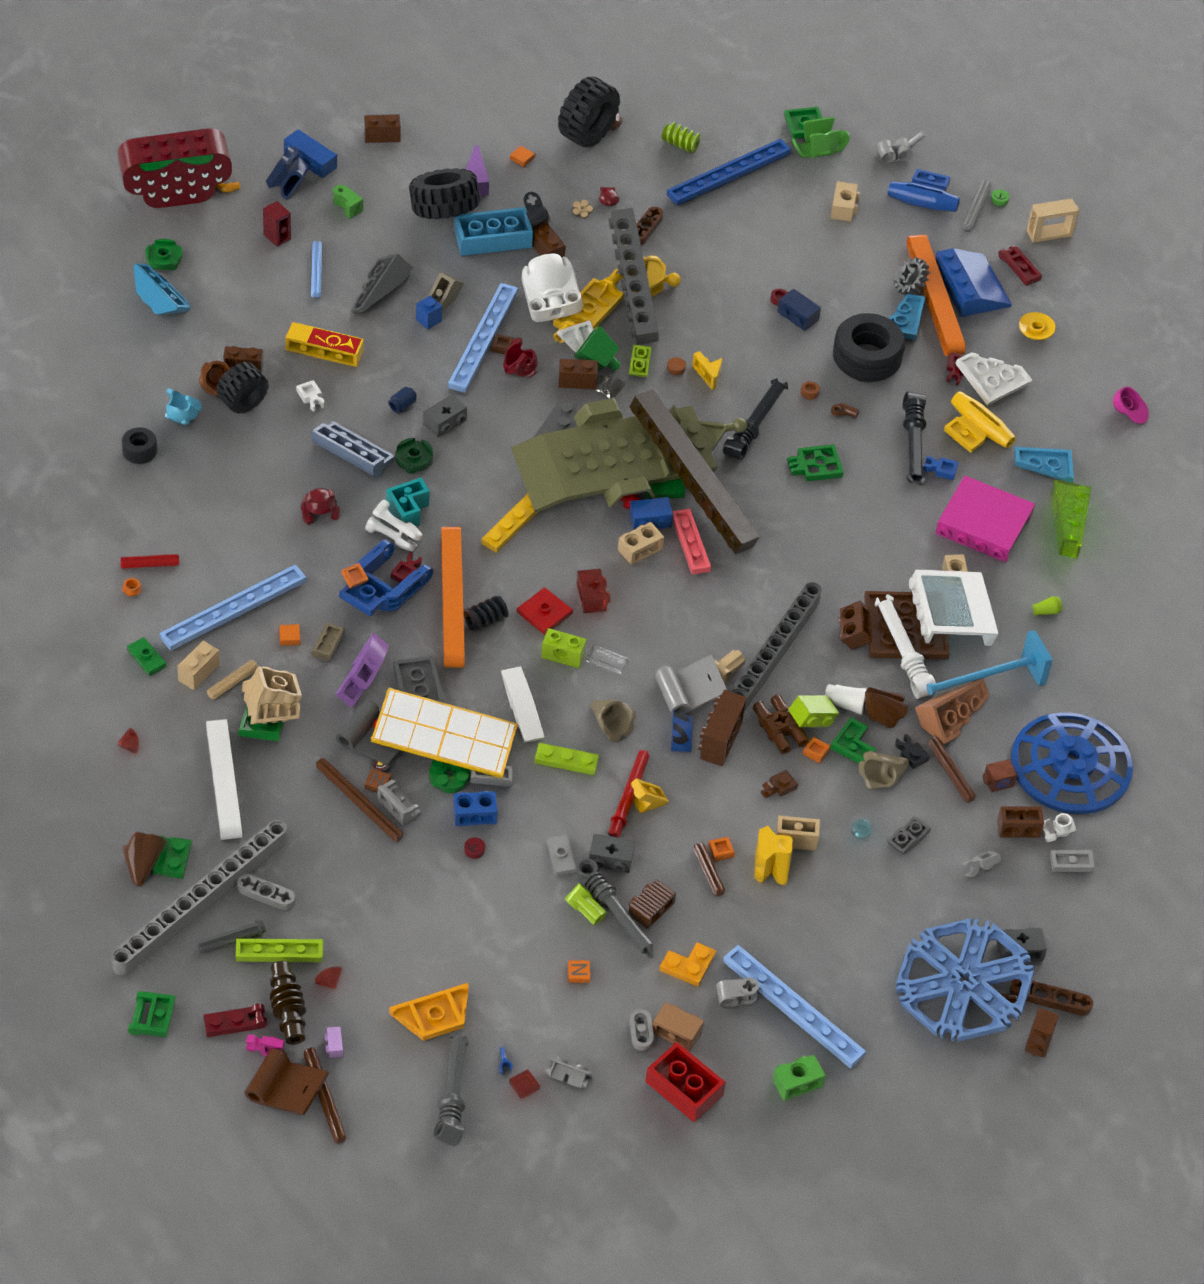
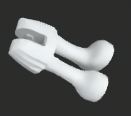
[365,499,423,552]

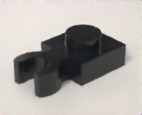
[895,734,930,769]

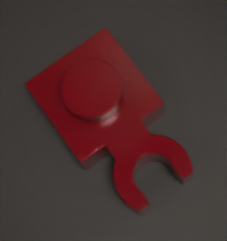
[946,352,964,386]
[390,553,422,583]

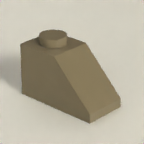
[428,272,464,311]

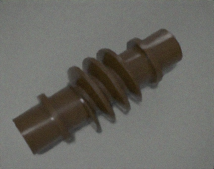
[269,961,306,1045]

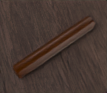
[928,737,976,803]

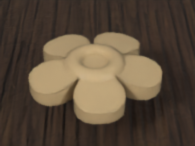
[573,200,593,218]

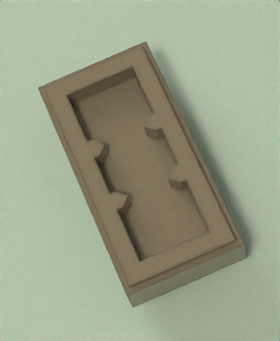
[311,622,345,662]

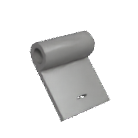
[655,655,728,716]

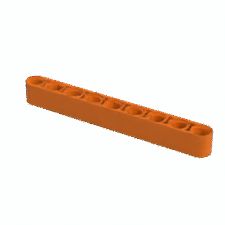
[907,234,965,356]
[441,527,464,668]

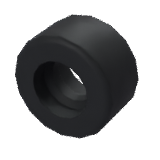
[122,427,157,464]

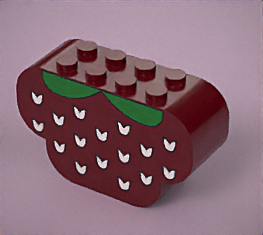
[117,128,232,208]

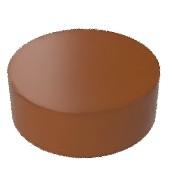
[667,357,686,375]
[801,381,820,400]

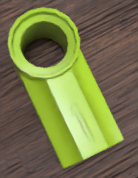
[564,883,607,925]

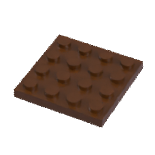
[864,591,950,659]

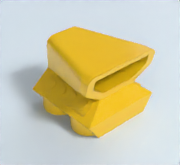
[754,826,793,885]

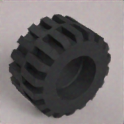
[216,362,269,414]

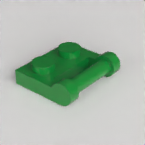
[128,991,176,1037]

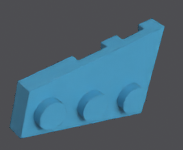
[889,294,925,340]
[1014,447,1074,483]

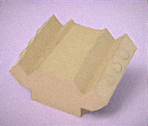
[241,666,302,725]

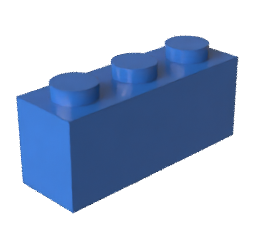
[284,129,337,178]

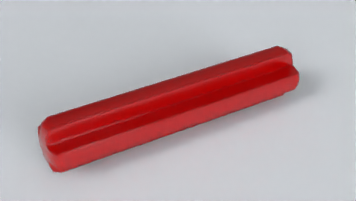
[120,554,179,569]

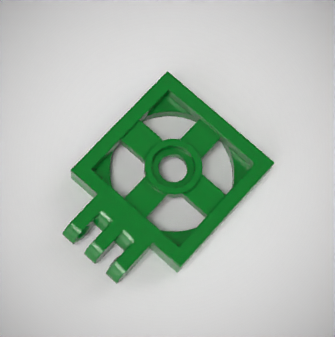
[787,444,844,482]

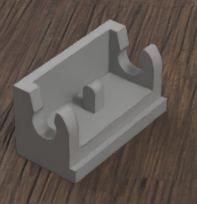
[378,780,421,826]

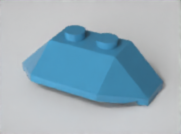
[133,263,191,315]

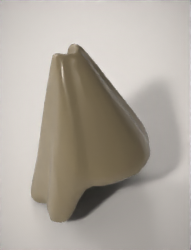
[590,699,636,742]
[859,751,909,789]

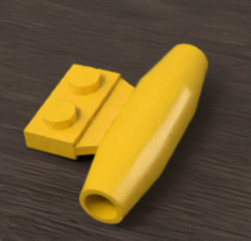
[944,391,1016,453]

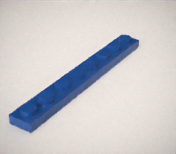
[666,138,791,206]

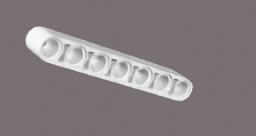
[206,719,242,840]

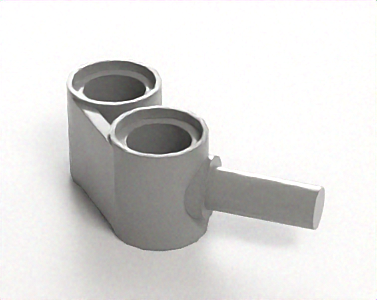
[877,131,926,163]

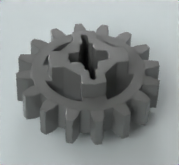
[893,257,930,295]

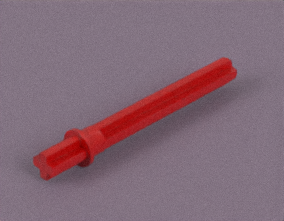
[608,750,650,838]

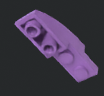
[335,633,389,707]

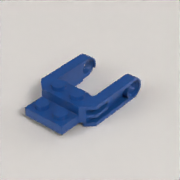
[339,539,434,616]

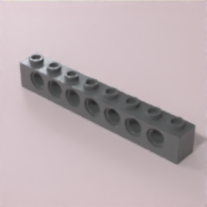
[608,208,659,344]

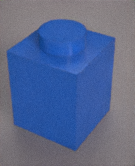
[416,295,442,330]

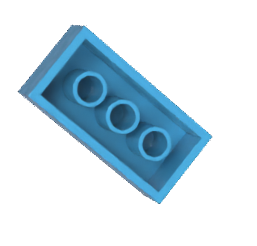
[454,207,533,256]

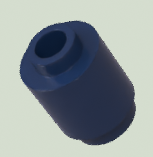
[388,386,417,413]

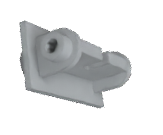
[545,1056,592,1089]

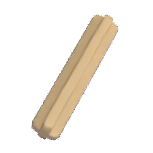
[207,660,258,700]

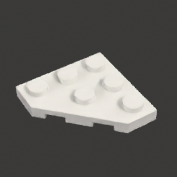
[955,352,1032,406]

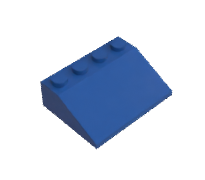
[935,248,1012,317]

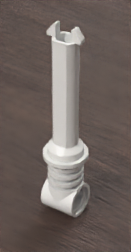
[875,595,937,699]

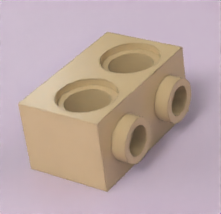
[618,522,664,565]

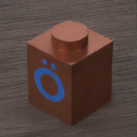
[983,759,1017,792]

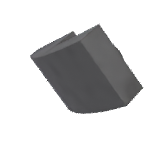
[887,816,931,854]

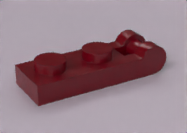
[998,245,1042,286]
[203,1003,268,1038]

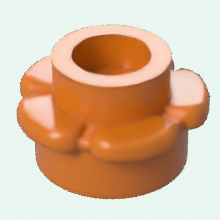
[122,578,142,597]

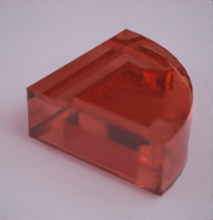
[118,728,139,754]
[315,967,342,989]

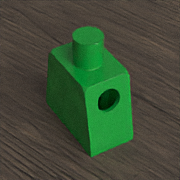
[574,326,621,371]

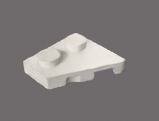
[557,320,594,353]

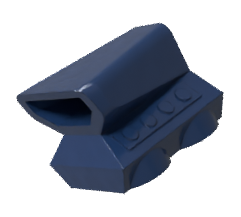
[266,147,310,200]

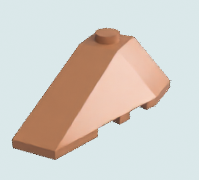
[915,678,990,744]

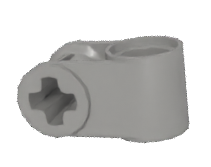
[716,977,759,1008]

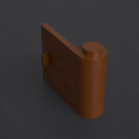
[244,1049,329,1116]

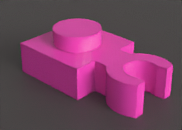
[245,1035,284,1056]

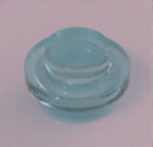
[851,819,872,839]

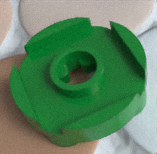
[145,239,182,270]
[429,759,470,793]

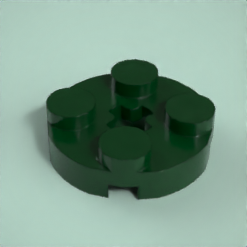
[395,438,433,474]

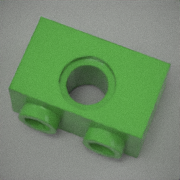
[773,1055,826,1101]

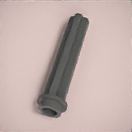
[198,919,266,952]

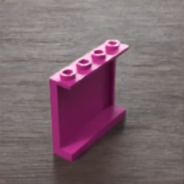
[935,475,1035,563]

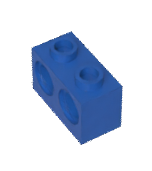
[453,791,498,826]

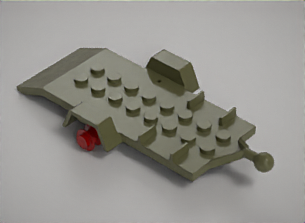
[511,398,747,512]

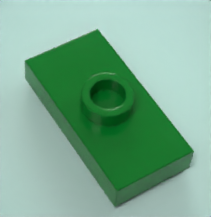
[127,637,166,676]

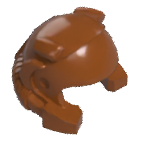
[199,360,230,397]

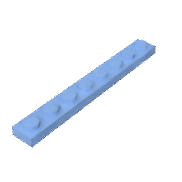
[448,283,518,393]
[159,564,306,651]
[723,945,866,1069]

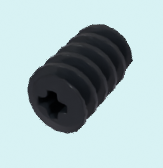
[463,596,509,631]

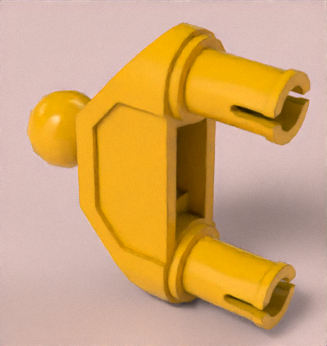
[625,255,681,297]

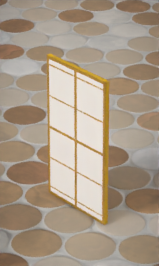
[371,688,518,778]

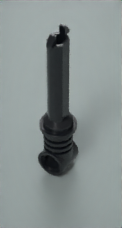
[723,378,788,460]
[902,391,927,485]

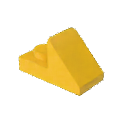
[692,351,722,390]
[631,778,669,813]

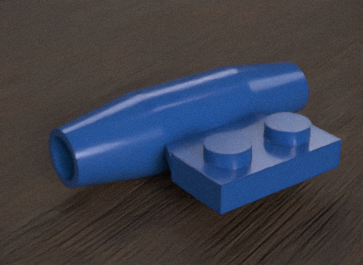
[888,169,960,212]

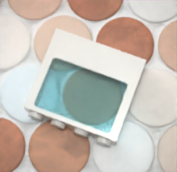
[909,570,998,646]

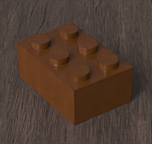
[698,690,747,767]

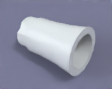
[825,684,867,716]

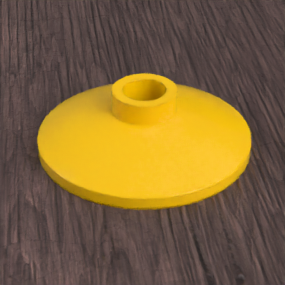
[1019,312,1056,340]

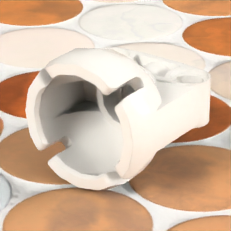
[521,254,583,322]

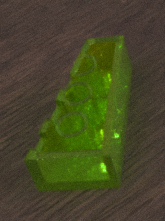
[1050,479,1092,559]

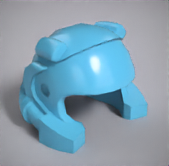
[165,388,202,425]

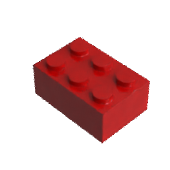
[645,1042,726,1123]

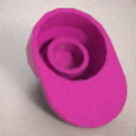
[1113,386,1149,424]

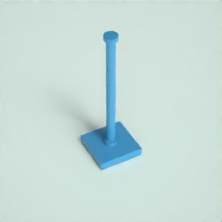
[926,630,1053,695]

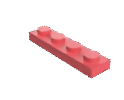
[672,508,711,575]

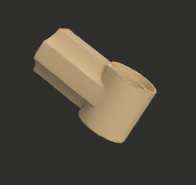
[709,650,746,684]

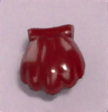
[599,187,620,206]

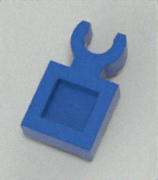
[923,456,959,480]

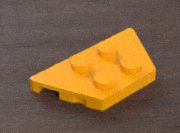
[389,983,469,1041]

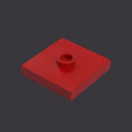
[517,587,573,635]

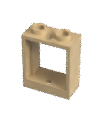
[1027,198,1079,243]

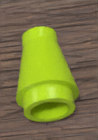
[1032,595,1063,616]

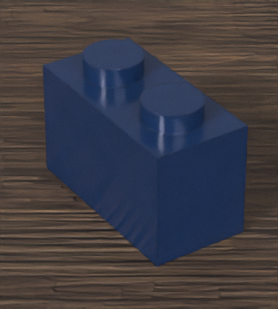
[777,288,821,331]

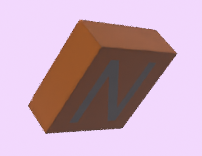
[365,769,391,792]

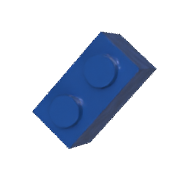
[629,497,673,530]

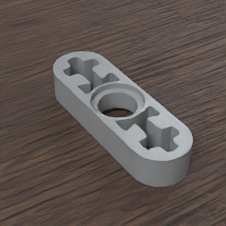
[237,874,295,911]

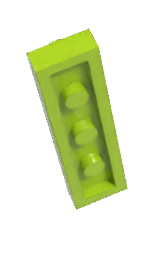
[235,939,323,962]

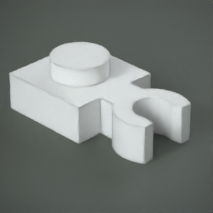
[296,380,324,412]

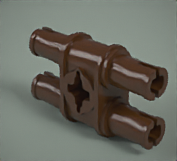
[752,694,809,754]

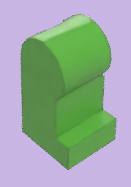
[333,185,363,219]

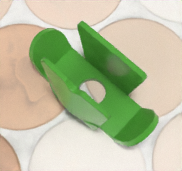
[792,117,850,158]

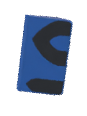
[671,710,693,752]

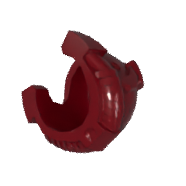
[503,337,539,377]
[301,488,340,525]

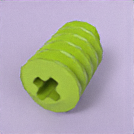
[661,122,701,154]

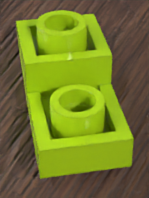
[629,345,652,377]

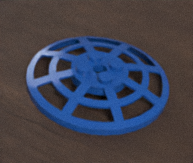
[1011,712,1133,814]

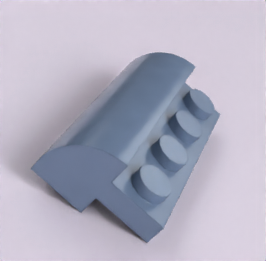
[311,421,395,478]

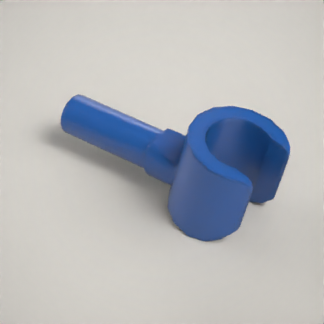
[499,1047,513,1074]

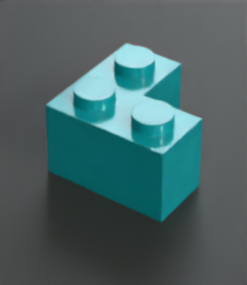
[386,477,430,527]

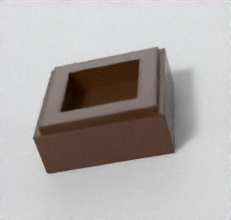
[491,334,514,354]

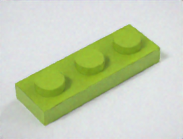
[534,743,599,775]

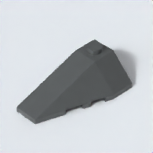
[351,253,413,314]

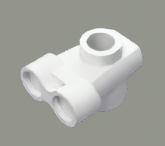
[1042,813,1076,843]

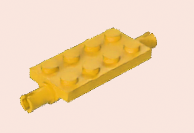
[553,269,624,343]

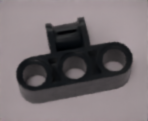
[523,192,551,228]

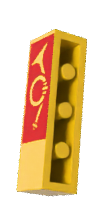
[285,322,364,367]

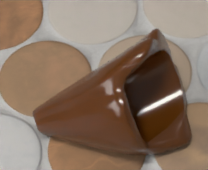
[865,687,908,728]
[122,832,167,887]

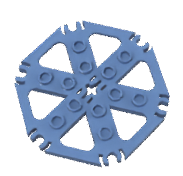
[896,918,1034,1042]

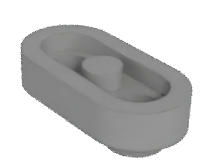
[629,1009,654,1051]

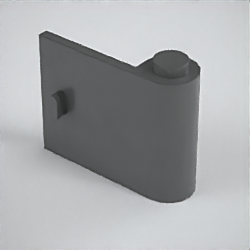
[336,701,401,766]

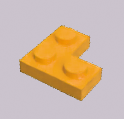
[659,942,716,987]

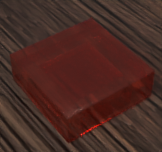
[509,1069,540,1099]

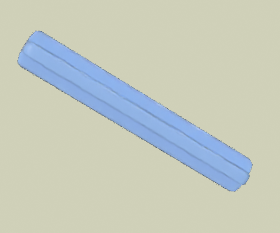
[311,241,322,298]

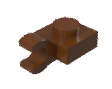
[760,770,798,798]

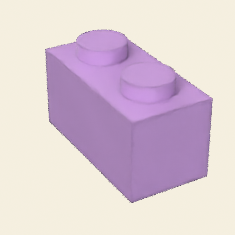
[324,1027,343,1058]

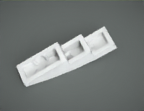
[501,666,544,743]

